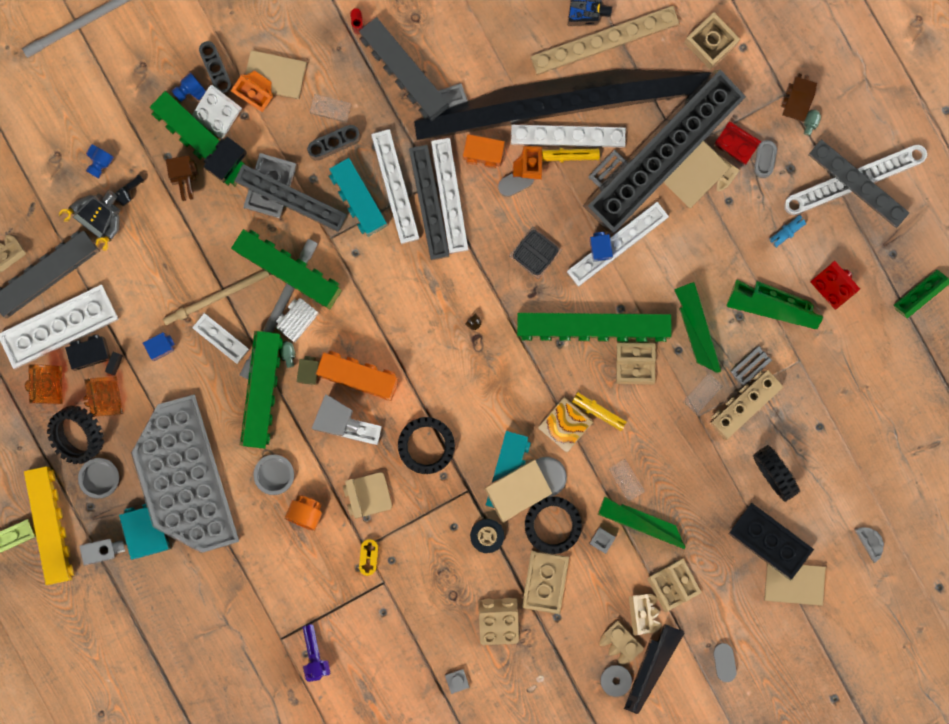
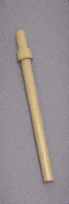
[163,270,270,325]

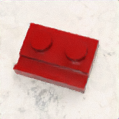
[714,121,761,166]

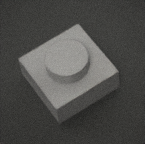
[589,527,616,554]
[445,669,470,694]

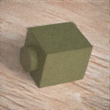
[297,356,320,385]

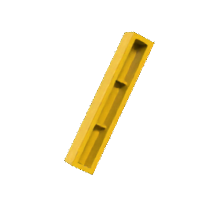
[24,467,74,585]

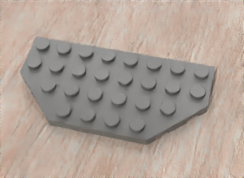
[131,394,239,553]

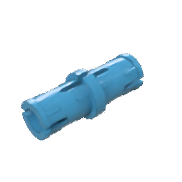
[769,215,806,248]

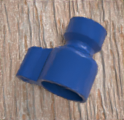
[171,72,206,102]
[86,144,114,179]

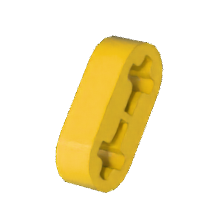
[359,539,378,576]

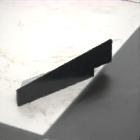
[624,624,684,714]

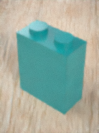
[119,504,171,560]

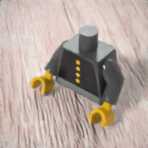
[59,190,120,251]

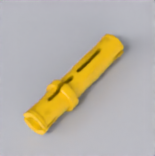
[542,148,600,163]
[572,392,627,432]

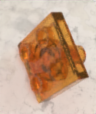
[25,364,63,405]
[83,376,124,418]

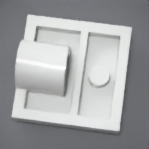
[192,85,242,139]

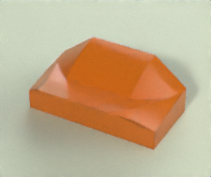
[231,70,273,112]
[513,146,542,180]

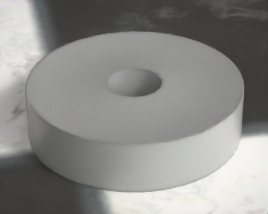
[600,665,632,697]

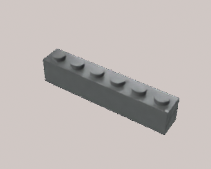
[359,17,449,121]
[0,231,100,319]

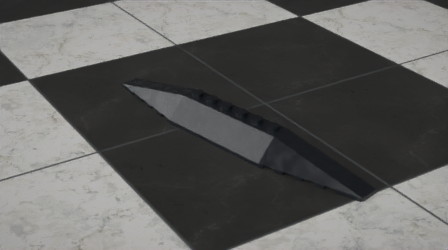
[414,69,712,141]

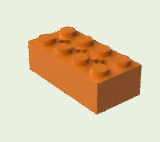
[316,351,398,401]

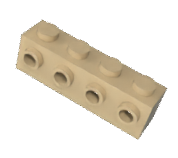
[710,370,783,440]

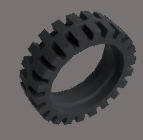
[47,406,104,464]
[398,417,455,474]
[753,445,800,502]
[525,497,582,554]

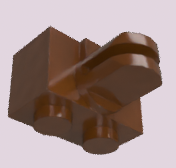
[781,73,817,122]
[165,155,199,201]

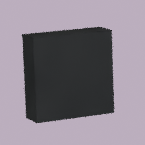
[105,352,123,376]

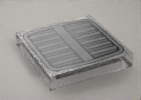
[509,226,562,280]

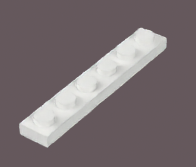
[511,125,626,148]
[371,129,420,244]
[431,138,468,254]
[567,202,669,287]

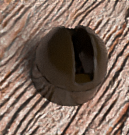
[465,313,481,330]

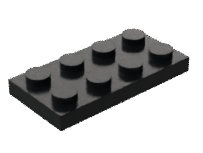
[728,503,814,581]

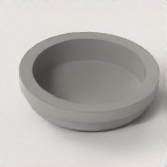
[254,455,294,495]
[535,457,567,497]
[78,458,119,499]

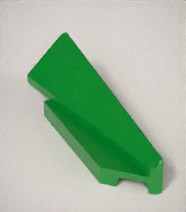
[726,279,823,330]
[674,282,721,374]

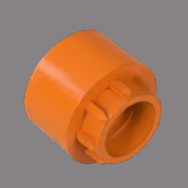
[284,495,322,531]

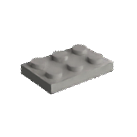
[243,153,297,219]

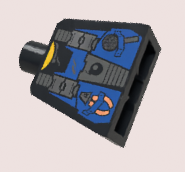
[567,0,612,26]

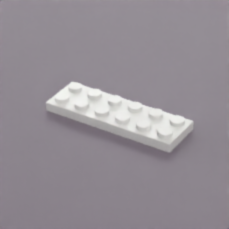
[0,285,119,369]

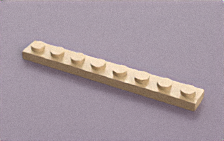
[531,6,679,75]

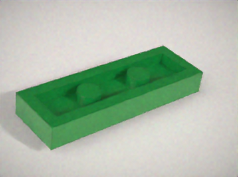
[893,270,949,319]

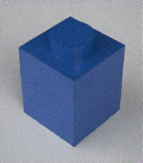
[589,232,613,262]
[143,332,175,361]

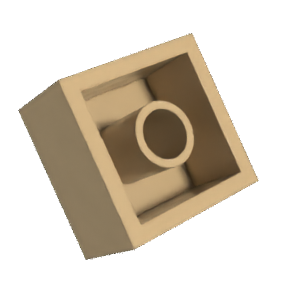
[684,12,740,70]

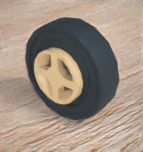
[470,519,505,554]

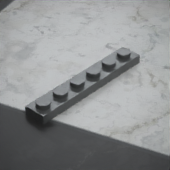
[808,139,909,228]
[409,145,450,261]
[234,164,347,232]

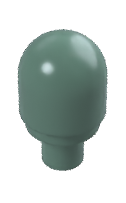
[803,110,821,136]
[279,341,296,368]

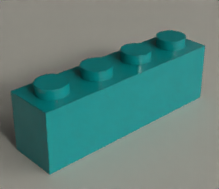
[328,158,388,237]
[485,431,531,508]

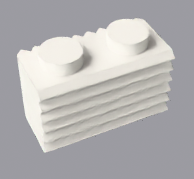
[276,298,319,343]

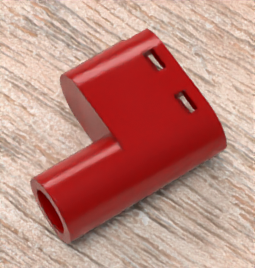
[350,8,364,35]

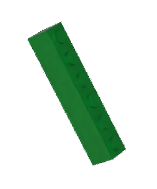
[150,91,245,187]
[231,229,342,310]
[240,331,282,449]

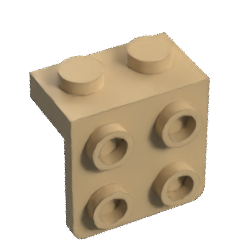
[343,472,392,519]
[478,598,519,645]

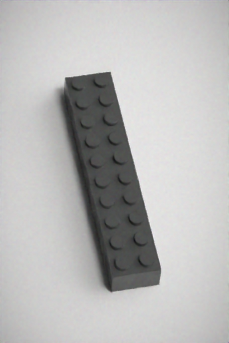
[583,70,746,233]

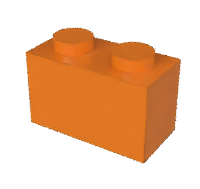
[463,134,505,169]

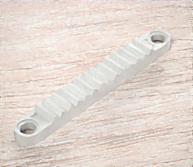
[784,145,927,215]

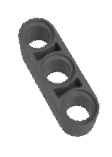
[199,41,233,96]
[307,125,360,161]

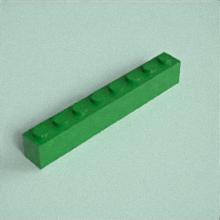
[517,313,671,342]

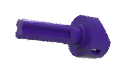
[302,625,330,682]

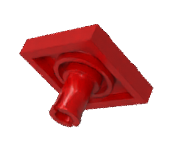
[810,260,860,310]

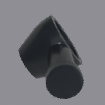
[115,174,144,206]

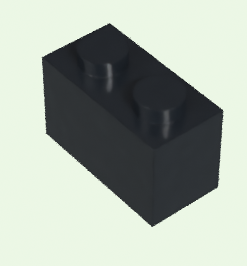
[203,136,247,183]
[65,335,111,371]

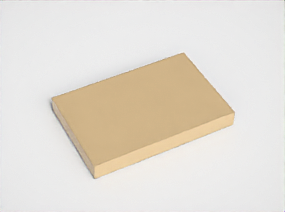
[245,50,307,100]
[664,141,731,209]
[484,460,552,522]
[522,551,569,614]
[764,563,826,606]

